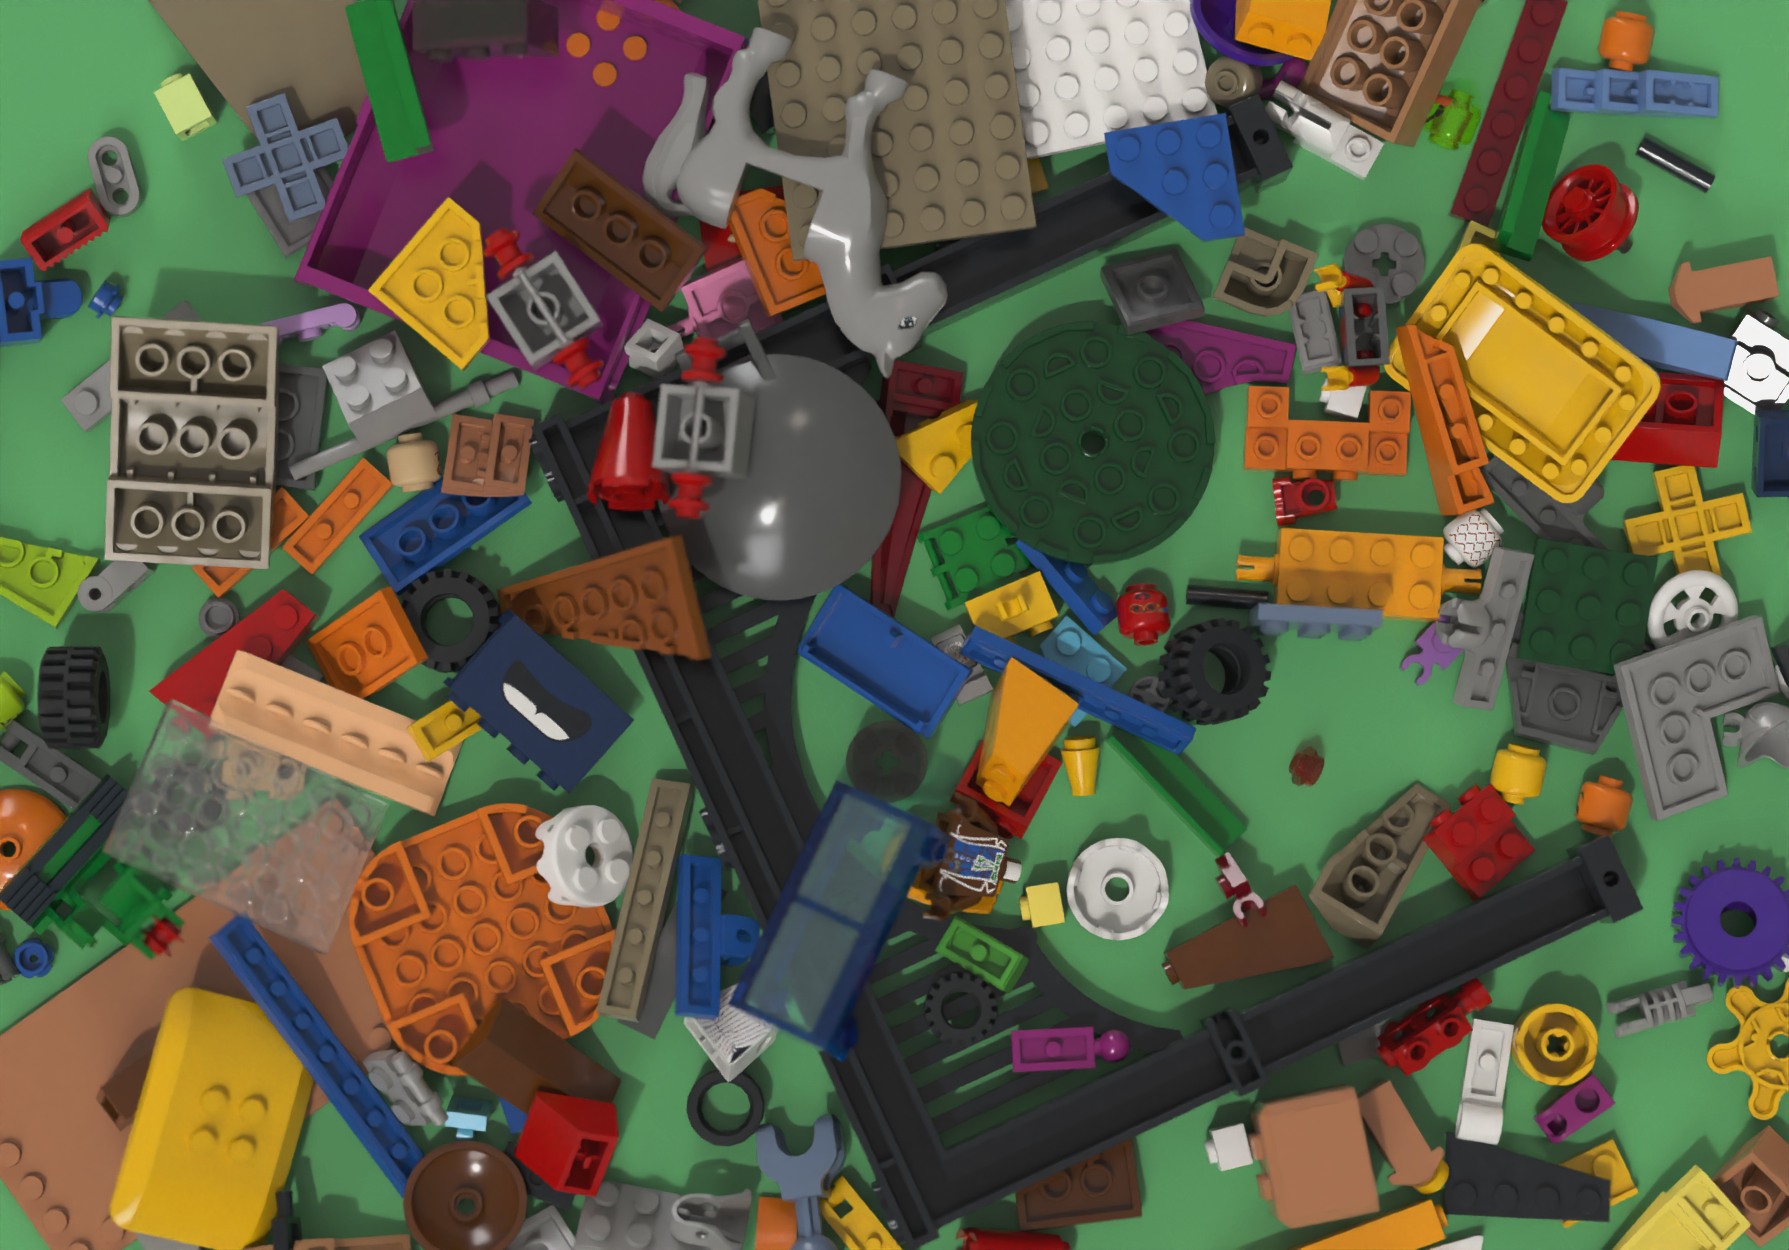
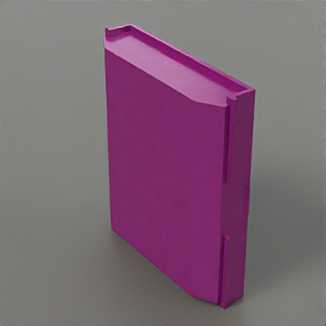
[293,0,748,404]

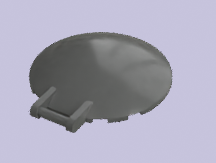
[658,318,902,600]

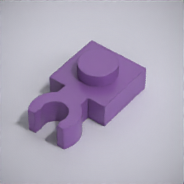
[1399,614,1464,686]

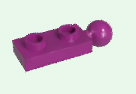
[1011,1026,1131,1072]

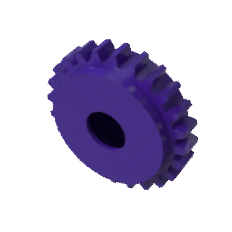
[1671,858,1789,989]

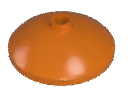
[0,789,67,911]

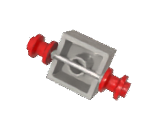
[483,227,605,390]
[652,338,756,519]

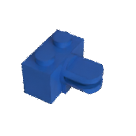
[0,258,82,347]

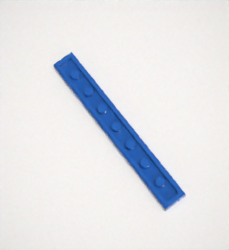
[209,911,425,1198]

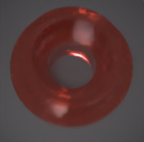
[1289,747,1324,787]

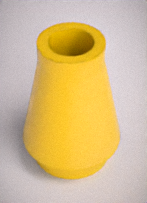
[1060,736,1101,796]

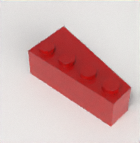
[149,589,321,744]

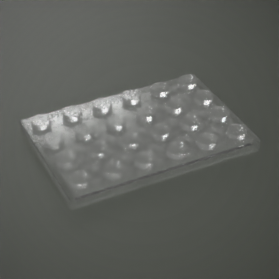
[103,700,389,954]

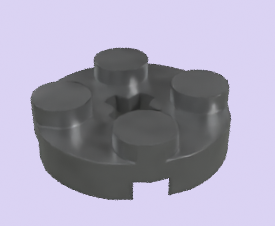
[1342,224,1425,306]

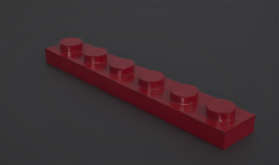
[1448,0,1568,227]

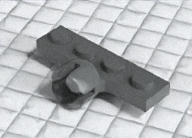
[1480,455,1607,549]

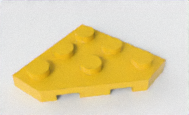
[368,197,490,371]

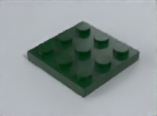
[1516,538,1658,675]

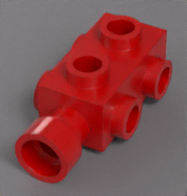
[1376,978,1492,1076]

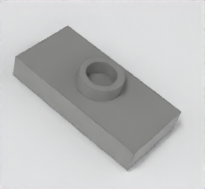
[1288,289,1343,375]

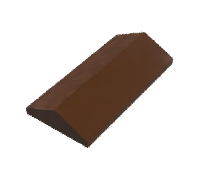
[532,148,707,312]
[451,996,621,1115]

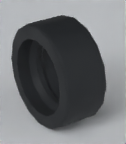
[687,1069,765,1146]

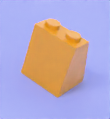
[1235,0,1331,61]
[976,657,1079,807]

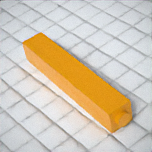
[1286,1197,1448,1250]

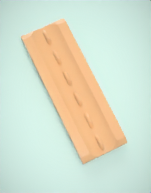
[207,650,463,817]

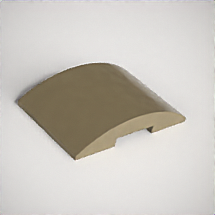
[148,0,368,140]
[105,316,279,569]

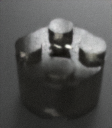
[846,721,928,804]

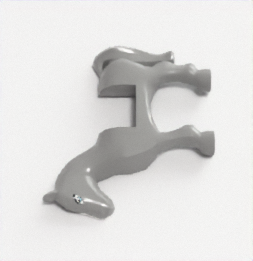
[642,27,948,378]

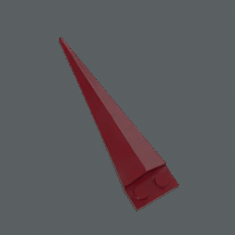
[870,360,963,618]

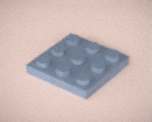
[1248,603,1383,641]

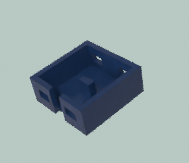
[1751,410,1789,497]

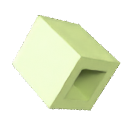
[154,73,218,142]

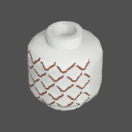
[1443,508,1504,568]

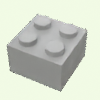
[322,330,437,450]

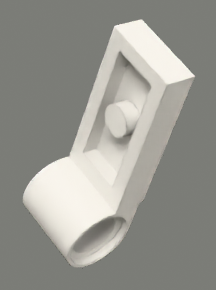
[1455,1018,1514,1145]

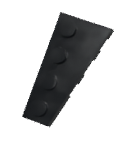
[1444,1132,1611,1222]

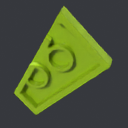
[0,537,101,629]

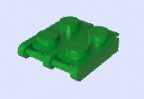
[917,506,1032,611]

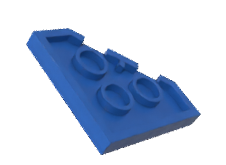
[1104,113,1245,242]

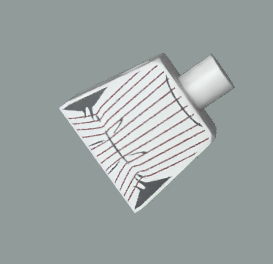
[684,982,787,1082]

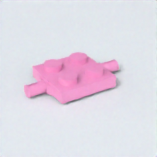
[667,257,783,339]

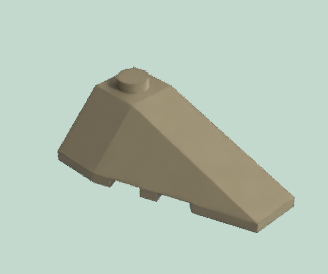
[1308,784,1451,950]

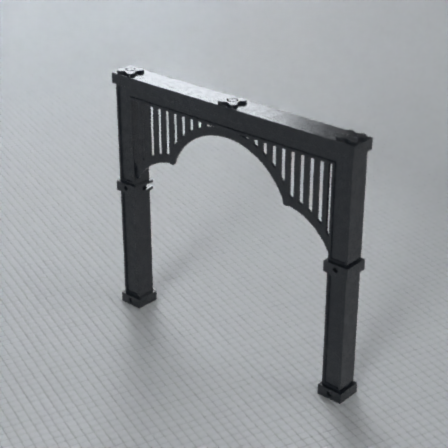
[529,94,1644,1250]

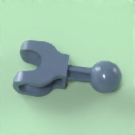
[756,1113,846,1250]

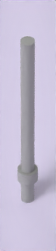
[288,371,519,481]

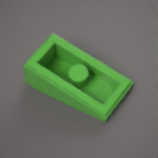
[935,916,1029,994]

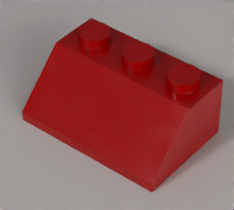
[1611,372,1724,468]

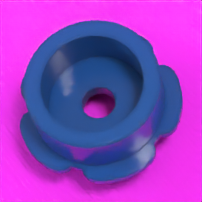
[88,280,124,318]
[13,938,54,978]

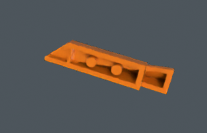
[1396,324,1494,515]

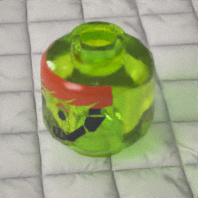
[1423,89,1481,151]

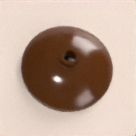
[403,1141,527,1250]

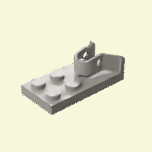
[573,1180,752,1250]

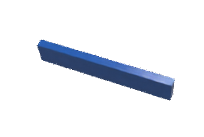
[960,626,1197,755]

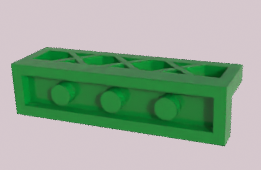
[1491,91,1571,262]

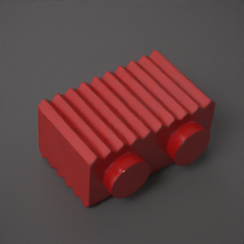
[20,188,111,272]

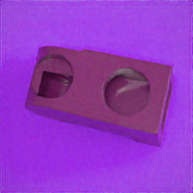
[1533,1070,1616,1144]

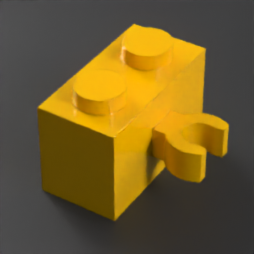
[964,571,1059,644]

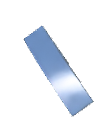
[1551,68,1719,118]
[1571,303,1738,381]

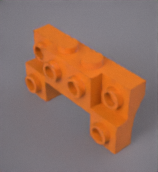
[1243,386,1411,482]

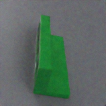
[345,0,435,163]
[1105,728,1247,857]

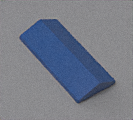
[358,478,532,596]

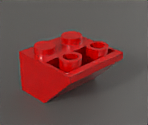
[514,1091,619,1197]

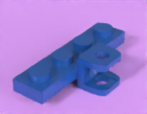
[675,854,760,1020]

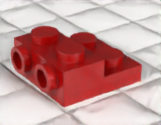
[950,740,1063,839]
[1422,783,1535,902]

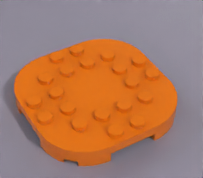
[348,803,616,1076]

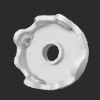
[535,805,633,908]
[1066,838,1169,940]

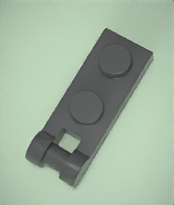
[0,719,102,810]

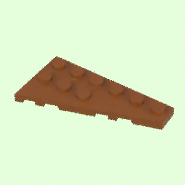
[496,535,711,659]

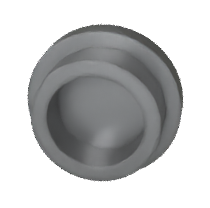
[199,598,240,639]

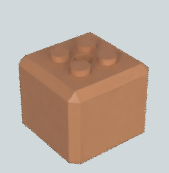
[1248,1084,1379,1229]

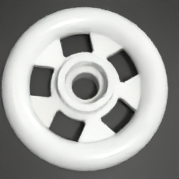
[1647,570,1738,649]

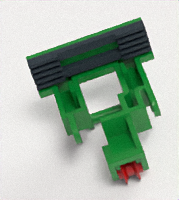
[0,774,185,960]

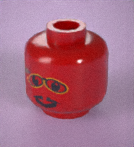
[1116,583,1171,646]

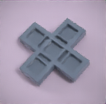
[222,93,348,223]

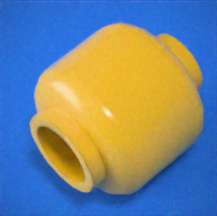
[1489,743,1547,805]

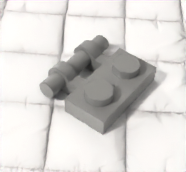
[362,1050,449,1126]

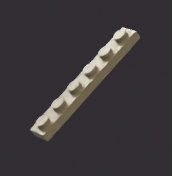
[596,778,694,1022]

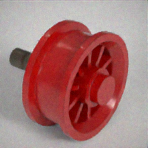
[1542,164,1639,262]

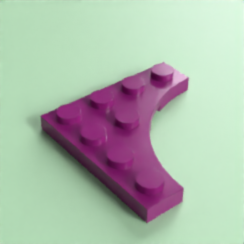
[1142,320,1297,396]

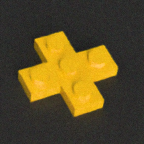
[1622,465,1752,577]

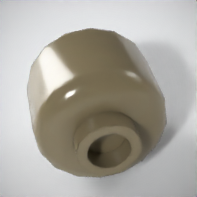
[1205,56,1263,108]

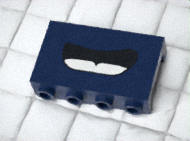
[443,609,634,793]

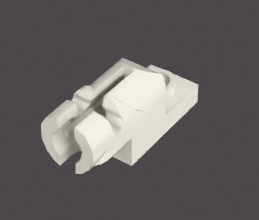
[1266,80,1384,181]

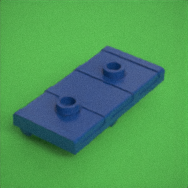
[797,583,973,739]

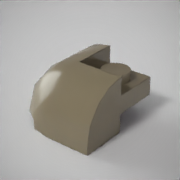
[1212,227,1319,317]

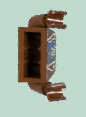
[919,793,1022,921]

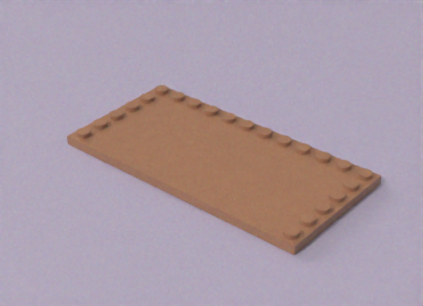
[0,798,402,1250]

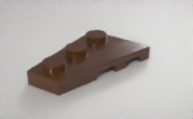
[1015,1138,1142,1232]

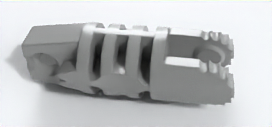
[1605,981,1714,1039]

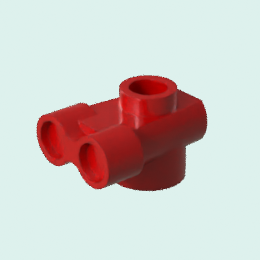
[1272,476,1338,526]

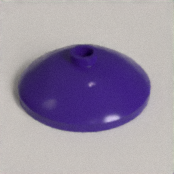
[1190,0,1295,66]

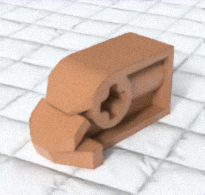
[1668,256,1780,324]
[1356,1078,1445,1187]

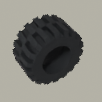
[401,569,501,673]
[1158,618,1271,726]
[38,646,110,749]

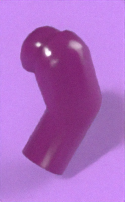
[1259,57,1307,101]

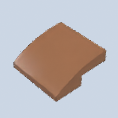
[441,413,534,497]

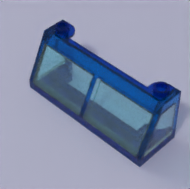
[728,781,951,1061]

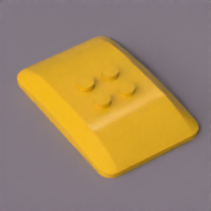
[1384,243,1661,503]
[109,987,314,1250]

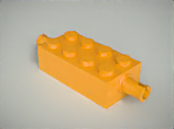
[1235,528,1482,622]

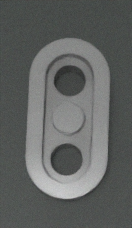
[88,137,142,217]

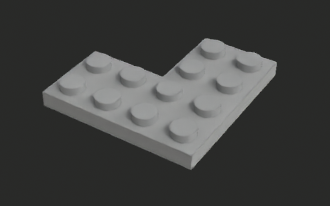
[1613,615,1780,821]

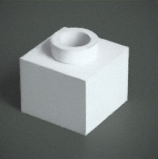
[624,319,684,379]
[1319,378,1367,422]
[1204,1122,1253,1171]

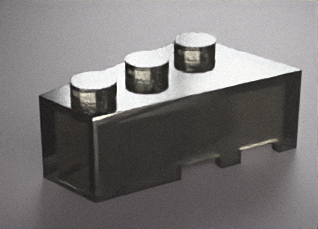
[412,0,559,63]

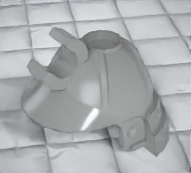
[1722,702,1789,769]

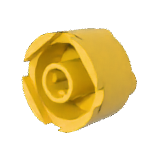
[1510,1003,1598,1086]

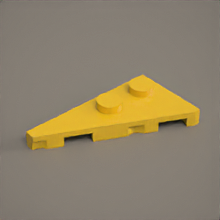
[894,399,979,494]

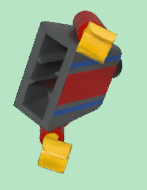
[1313,264,1390,391]

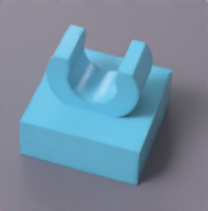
[445,1095,492,1141]

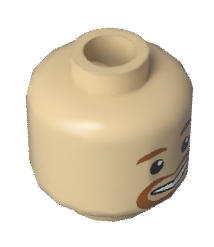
[386,433,442,493]

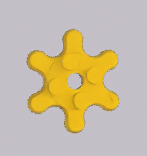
[1706,977,1789,1120]

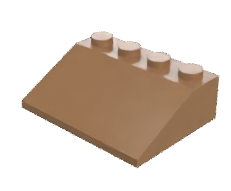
[1298,0,1481,147]

